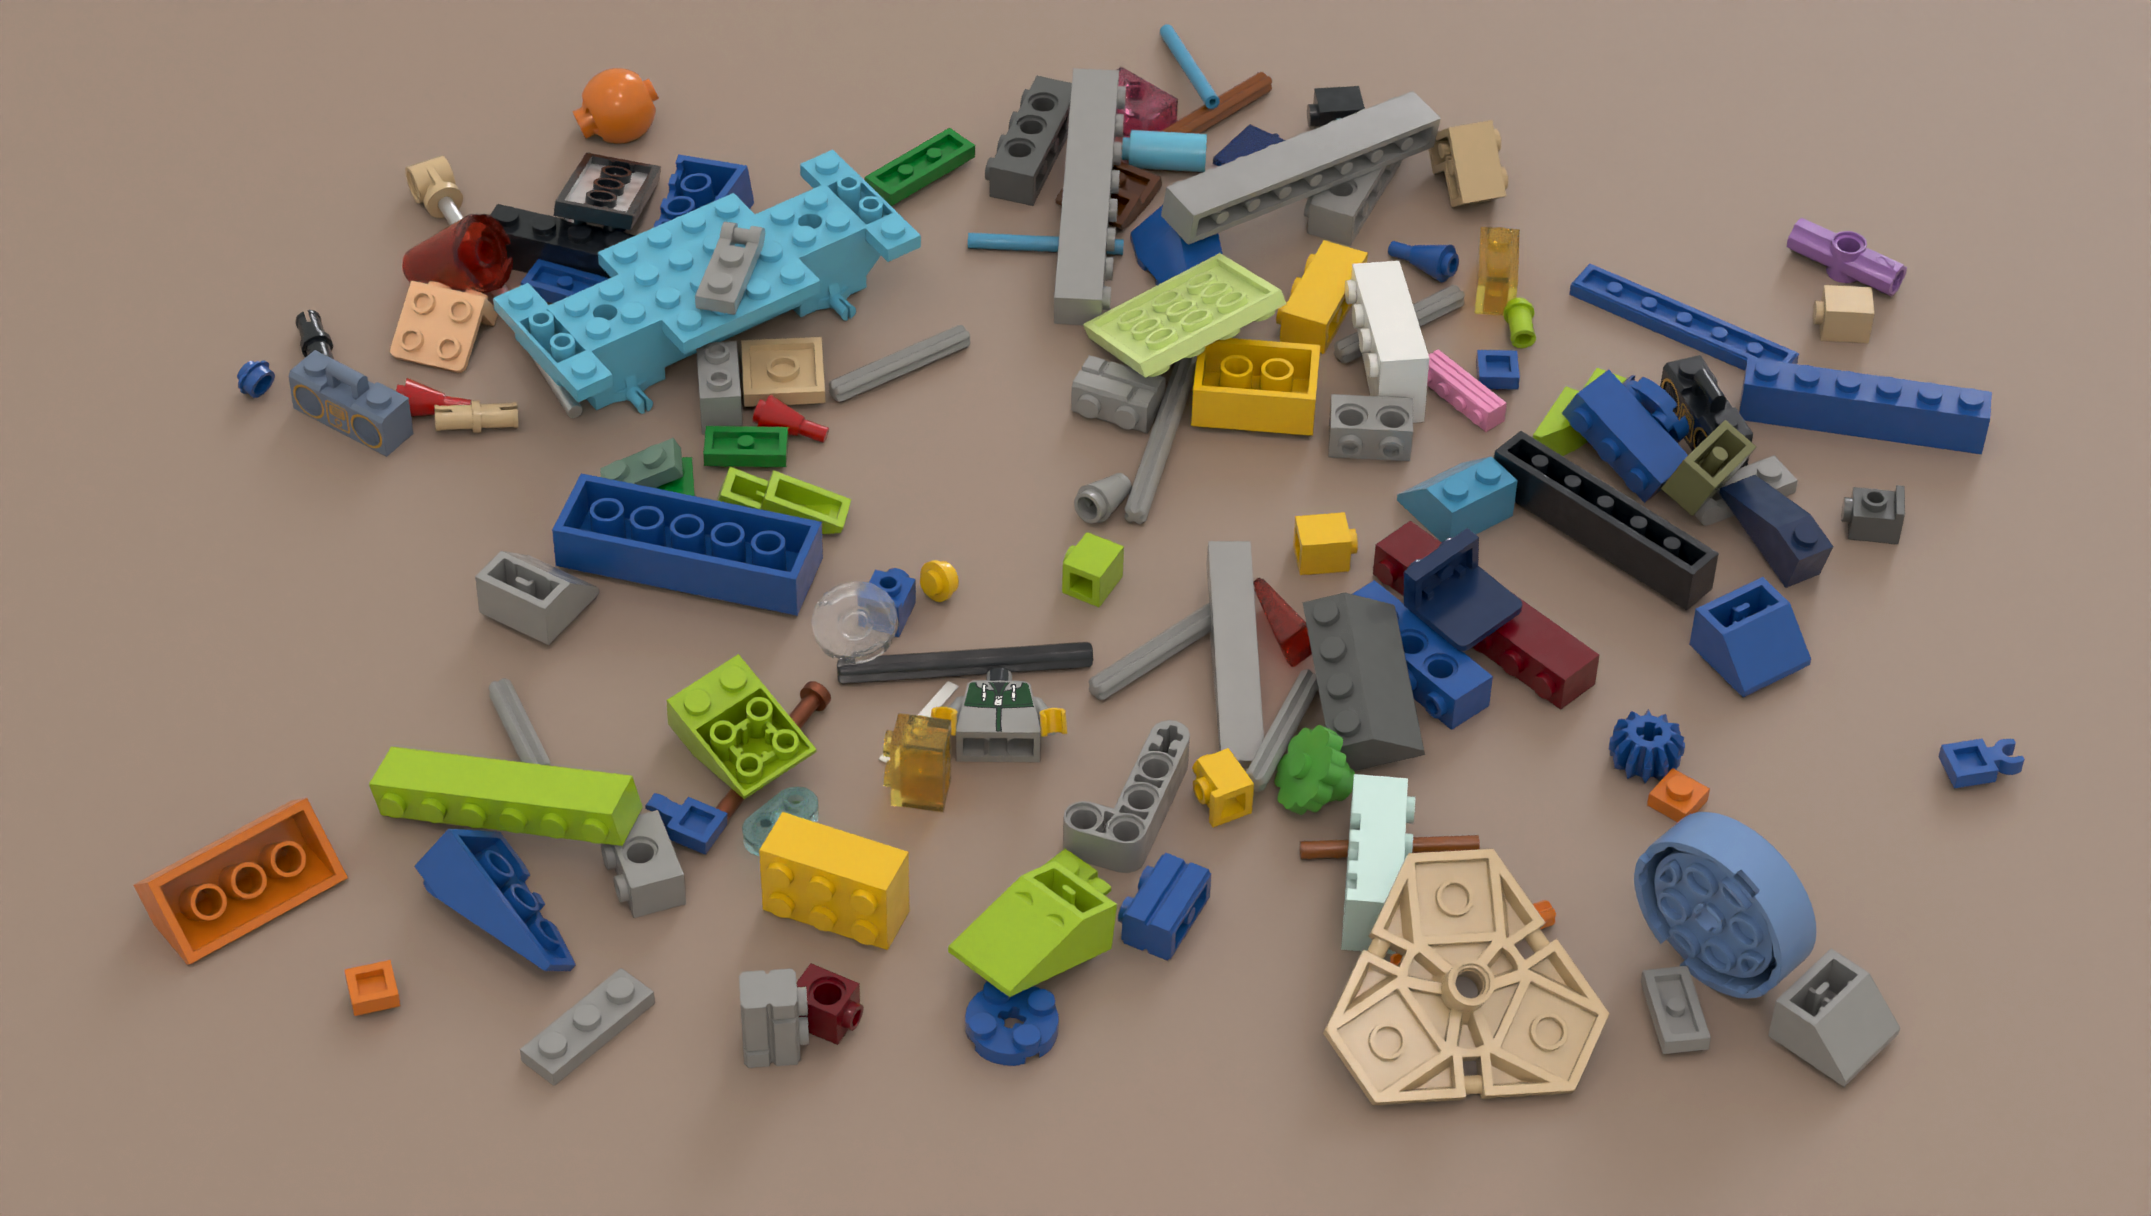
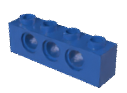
[1352,580,1493,730]

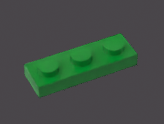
[865,127,975,206]

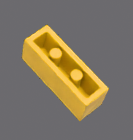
[1276,240,1368,354]

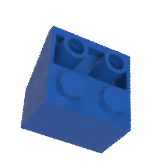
[1689,577,1811,697]

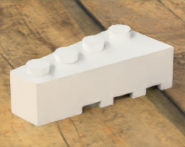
[1345,261,1429,423]

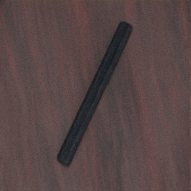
[837,642,1093,684]

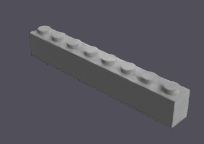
[1054,68,1126,325]
[1161,91,1441,245]

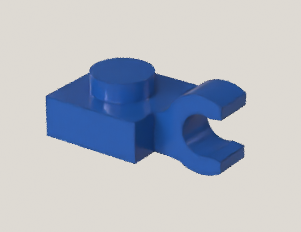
[645,793,728,855]

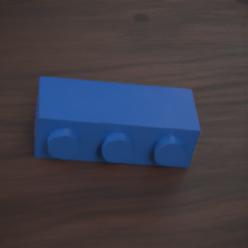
[1562,369,1688,503]

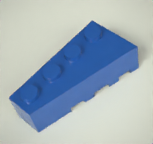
[653,154,754,228]

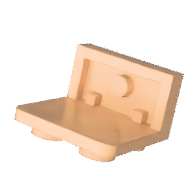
[390,280,498,373]

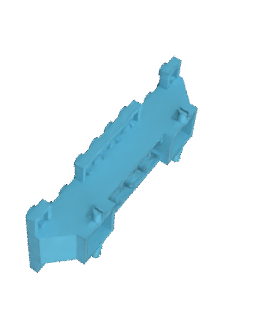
[493,150,921,414]

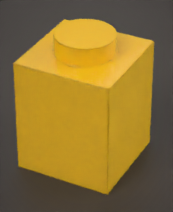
[1293,512,1358,575]

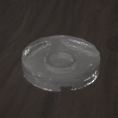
[811,581,899,664]

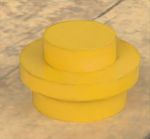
[920,560,959,602]

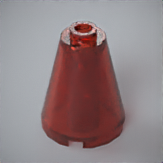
[402,214,513,293]

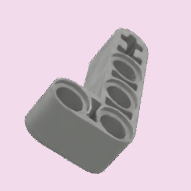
[1063,720,1190,873]

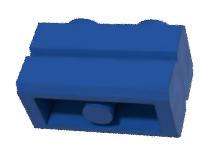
[1118,853,1212,961]

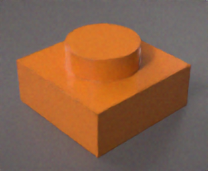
[1647,768,1710,822]
[344,960,400,1016]

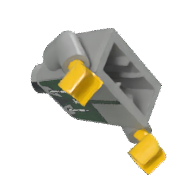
[929,668,1067,762]

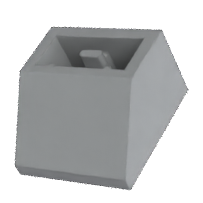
[475,551,599,645]
[1768,948,1900,1087]

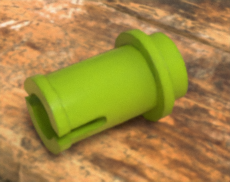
[1503,297,1536,348]

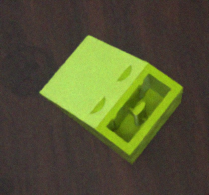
[666,654,817,799]
[948,860,1117,997]

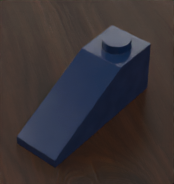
[1719,475,1834,588]

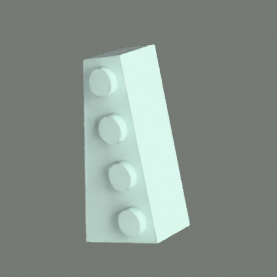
[1341,774,1415,954]

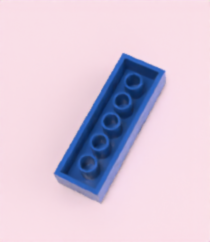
[552,473,823,616]

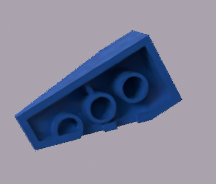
[1130,205,1223,286]
[414,829,576,971]

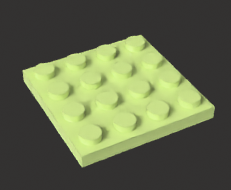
[1083,253,1286,378]

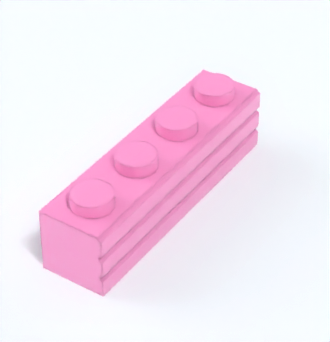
[1427,349,1507,432]

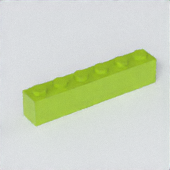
[369,746,643,846]

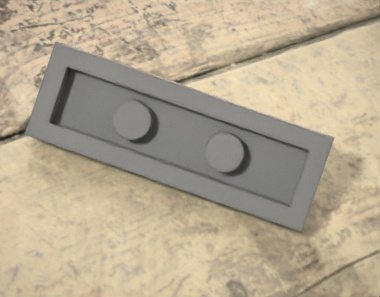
[520,968,655,1086]

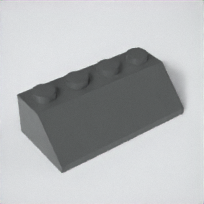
[1302,592,1425,771]

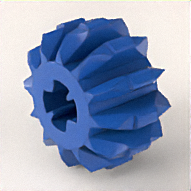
[1609,709,1685,783]

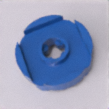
[1623,375,1689,443]
[965,981,1059,1066]

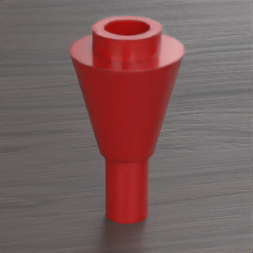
[396,378,471,417]
[752,394,829,443]

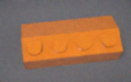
[133,798,348,965]

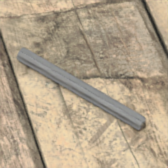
[1124,356,1197,524]

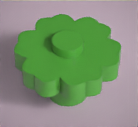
[1275,725,1355,815]

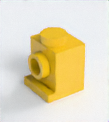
[1192,748,1254,828]

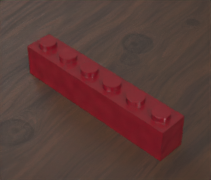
[1373,520,1600,710]

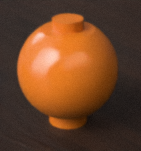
[572,68,659,144]

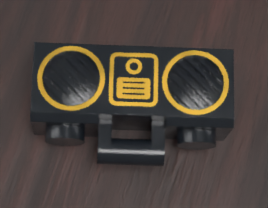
[1660,355,1753,468]

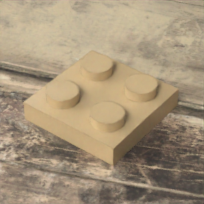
[741,337,825,407]

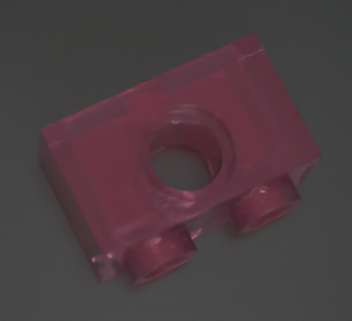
[1117,66,1178,137]

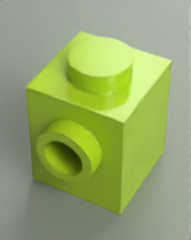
[1062,532,1124,607]

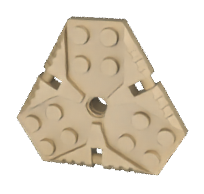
[1323,849,1610,1105]

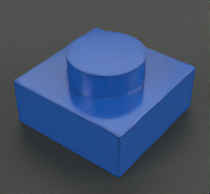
[1476,350,1520,390]

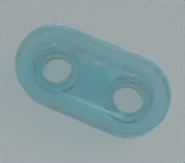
[742,787,819,856]

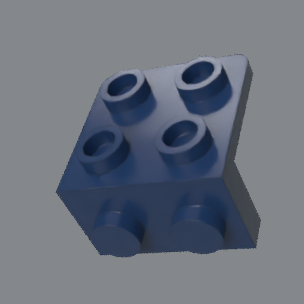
[1404,528,1522,651]

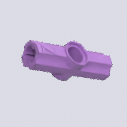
[1786,217,1907,297]

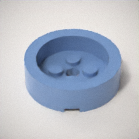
[1634,812,1816,999]

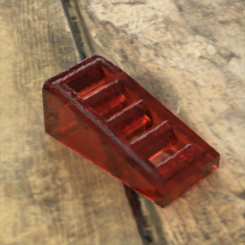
[1253,577,1312,667]

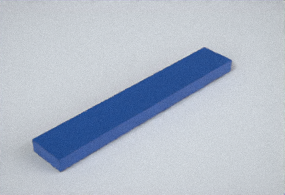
[1569,263,1799,371]

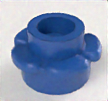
[237,360,275,398]

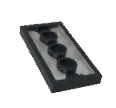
[553,153,661,232]

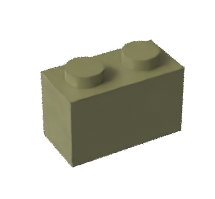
[1661,420,1756,516]

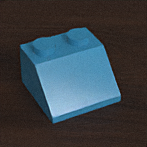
[1397,457,1517,542]

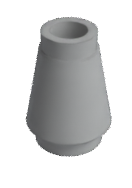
[1074,473,1132,523]

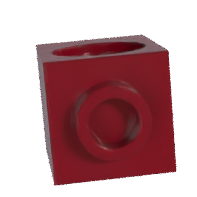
[797,963,864,1045]

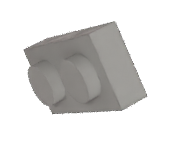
[1641,966,1711,1054]

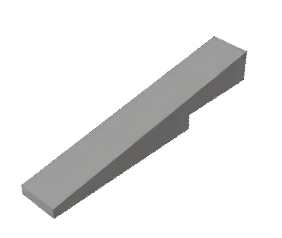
[1206,541,1264,768]

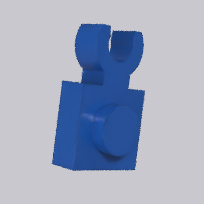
[1938,738,2025,789]

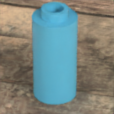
[1122,130,1207,172]

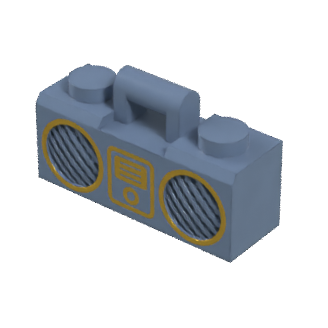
[288,350,413,457]

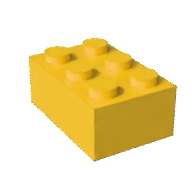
[1191,338,1320,436]
[759,812,910,950]

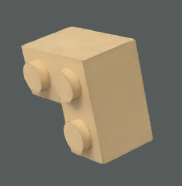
[1429,120,1508,208]

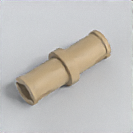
[434,400,518,433]

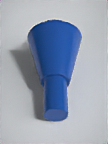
[1388,241,1459,283]

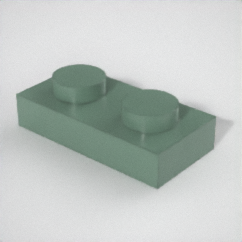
[600,438,683,488]

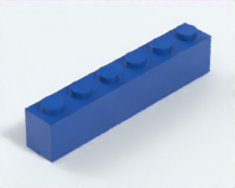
[1739,357,1992,455]

